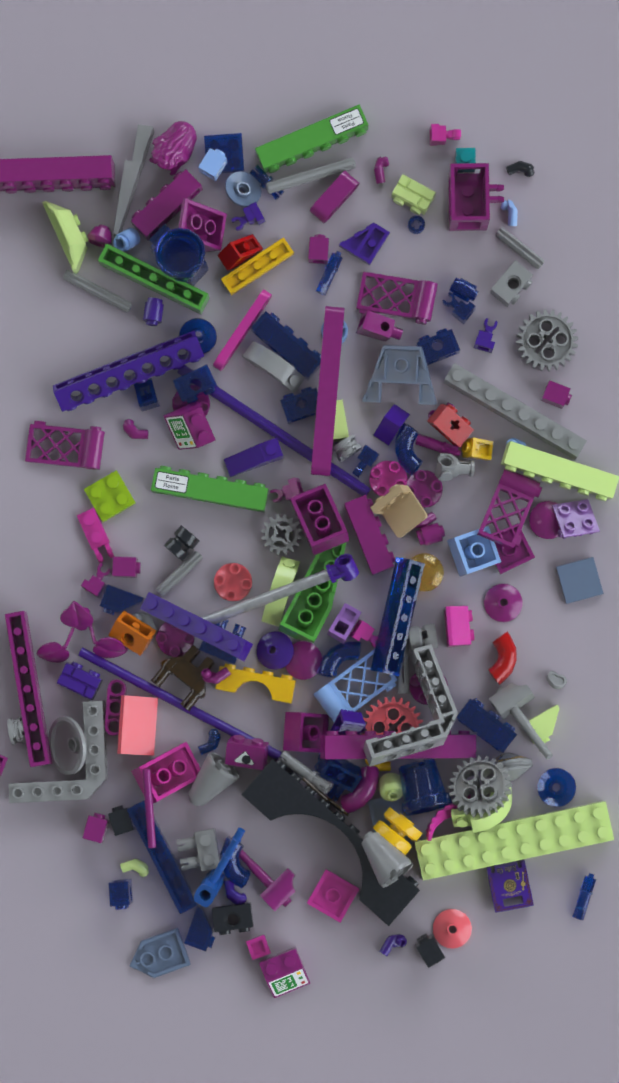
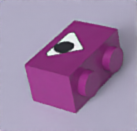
[225,735,269,770]

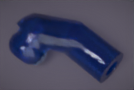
[198,729,221,755]

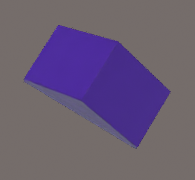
[373,404,410,446]

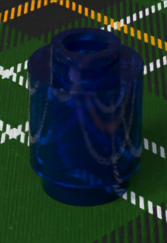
[449,277,479,303]

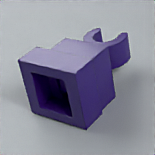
[231,202,266,231]
[474,318,498,353]

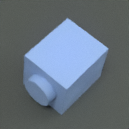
[198,148,227,181]

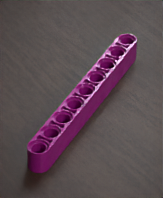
[311,306,345,476]

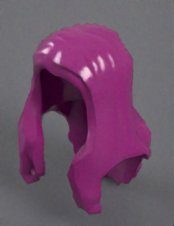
[149,121,197,176]

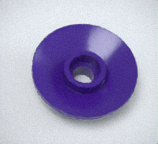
[256,631,294,670]

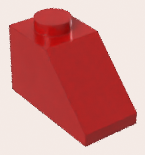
[217,234,263,271]

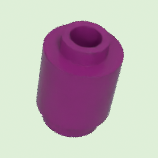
[416,523,445,546]

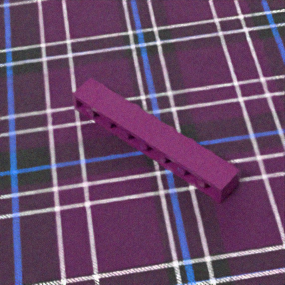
[5,611,52,767]
[320,730,476,759]

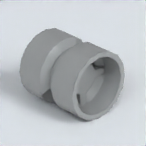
[407,623,438,652]

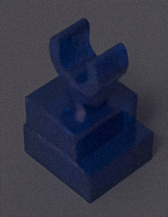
[442,292,476,324]
[352,445,380,478]

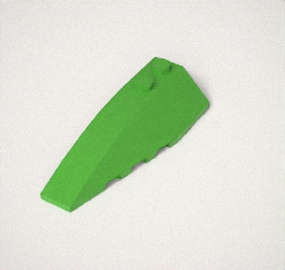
[278,542,346,643]

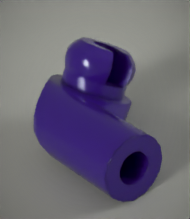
[224,880,247,905]
[379,934,407,956]

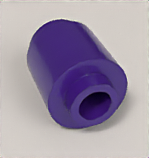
[143,297,164,326]

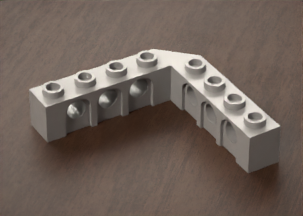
[363,644,458,766]
[8,701,108,803]

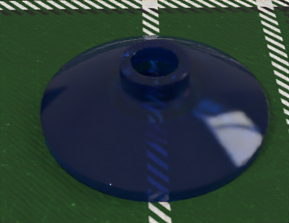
[179,318,217,354]
[537,768,576,807]

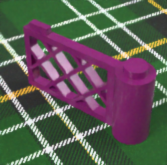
[356,272,438,325]
[25,421,105,470]
[477,469,543,550]

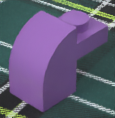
[327,603,362,644]

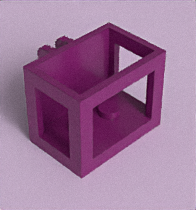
[448,163,504,231]

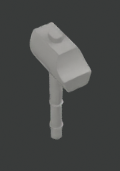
[489,683,553,759]

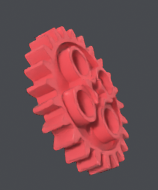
[362,697,423,735]

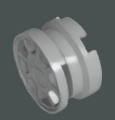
[332,435,362,462]
[7,716,26,745]

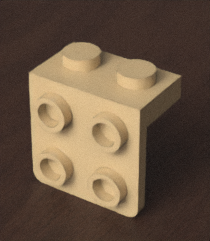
[370,484,427,538]

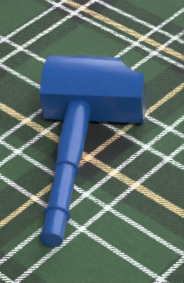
[194,828,245,908]

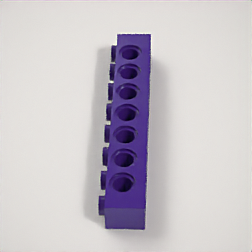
[53,331,204,412]

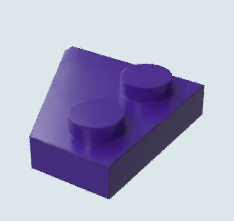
[339,223,390,265]

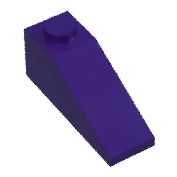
[224,437,284,477]

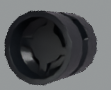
[164,525,200,561]

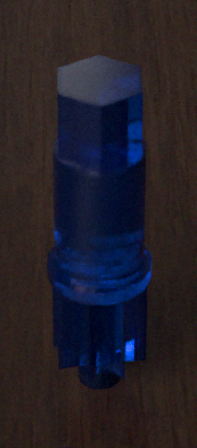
[316,251,343,296]
[572,873,596,920]

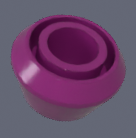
[87,224,112,248]

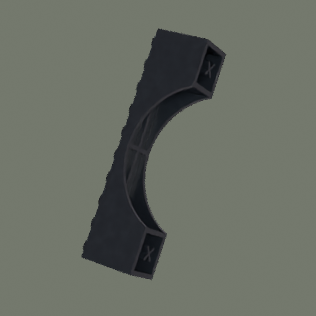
[241,759,420,926]

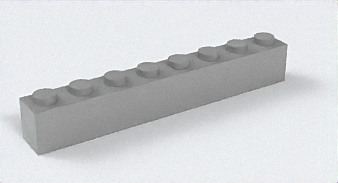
[444,363,587,460]

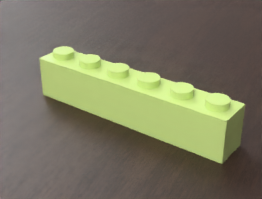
[501,441,619,501]

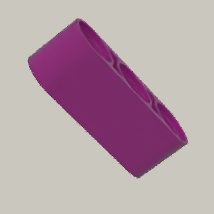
[309,171,360,223]
[105,679,127,736]

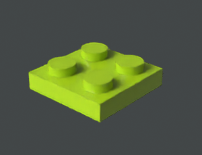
[84,470,136,523]

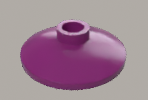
[484,584,523,622]

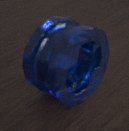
[408,215,425,234]

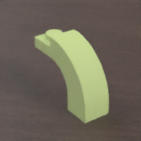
[261,556,300,627]
[451,787,512,832]

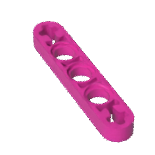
[213,289,272,371]

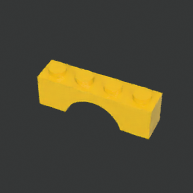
[215,663,296,704]

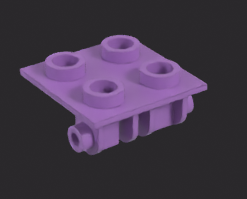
[552,499,600,539]

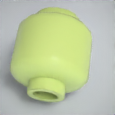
[378,773,405,802]

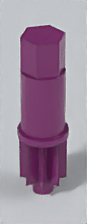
[415,434,461,456]

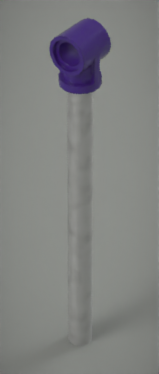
[201,554,359,624]

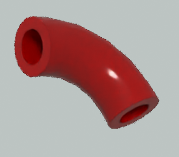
[488,631,517,685]

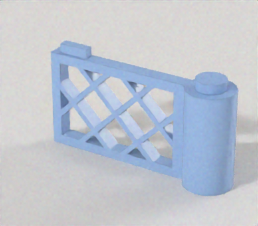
[313,649,398,722]

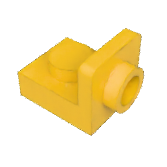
[462,438,493,461]

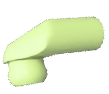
[120,859,149,877]

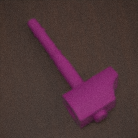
[224,836,296,911]

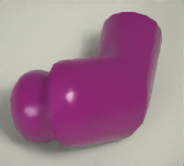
[123,419,149,439]

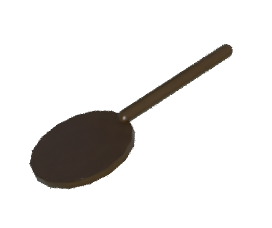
[302,777,349,817]

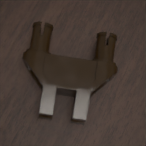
[150,645,215,712]

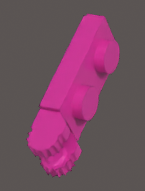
[77,508,115,563]

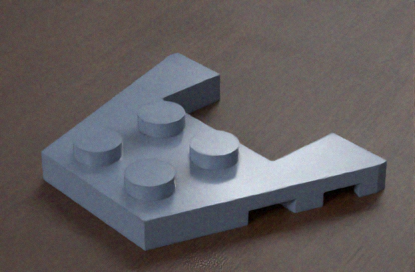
[362,345,437,405]

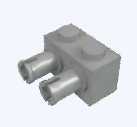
[176,828,221,871]

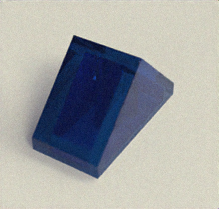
[134,378,160,412]

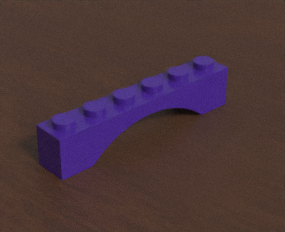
[140,592,253,661]

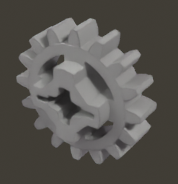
[261,514,302,555]

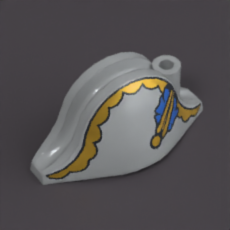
[487,753,533,781]

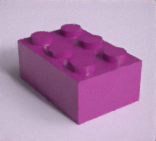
[290,483,350,555]

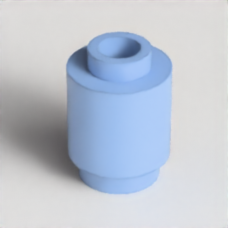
[113,228,140,252]

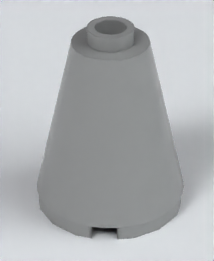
[188,752,240,806]
[361,831,413,888]

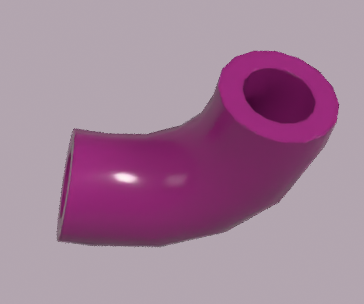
[341,766,379,814]

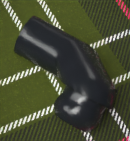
[506,161,535,177]

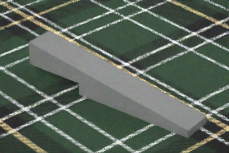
[113,124,154,237]

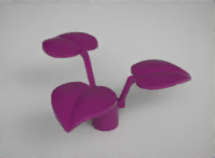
[37,601,128,663]

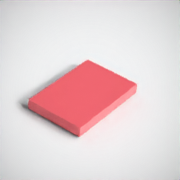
[117,695,158,756]

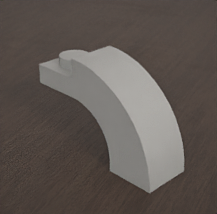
[242,341,305,393]

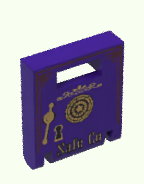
[486,859,534,913]

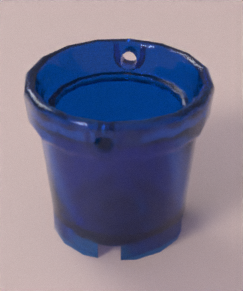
[154,228,206,282]
[398,759,452,816]

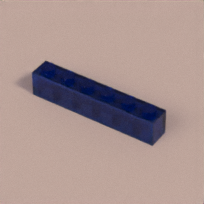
[370,558,425,677]
[127,800,198,914]

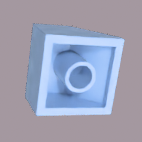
[447,526,501,576]

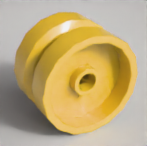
[373,807,423,855]

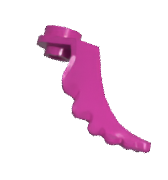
[426,794,471,841]

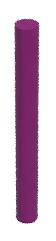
[143,769,156,848]

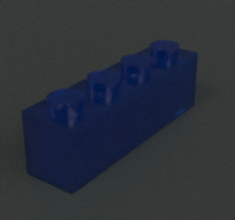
[251,311,321,381]

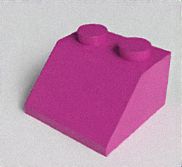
[444,606,474,647]

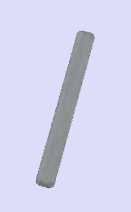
[266,158,356,194]

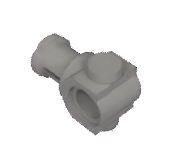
[434,453,475,481]

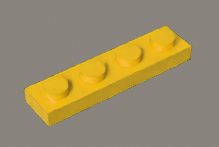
[221,237,294,296]

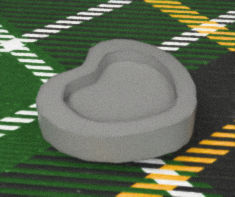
[547,671,567,689]

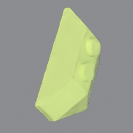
[42,201,88,274]

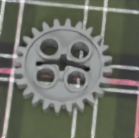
[516,309,578,372]
[448,755,512,818]

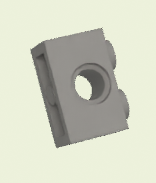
[490,260,533,307]

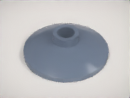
[225,171,262,207]

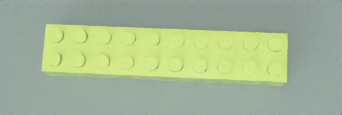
[414,801,614,881]

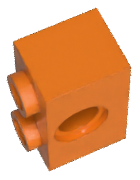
[108,611,157,656]

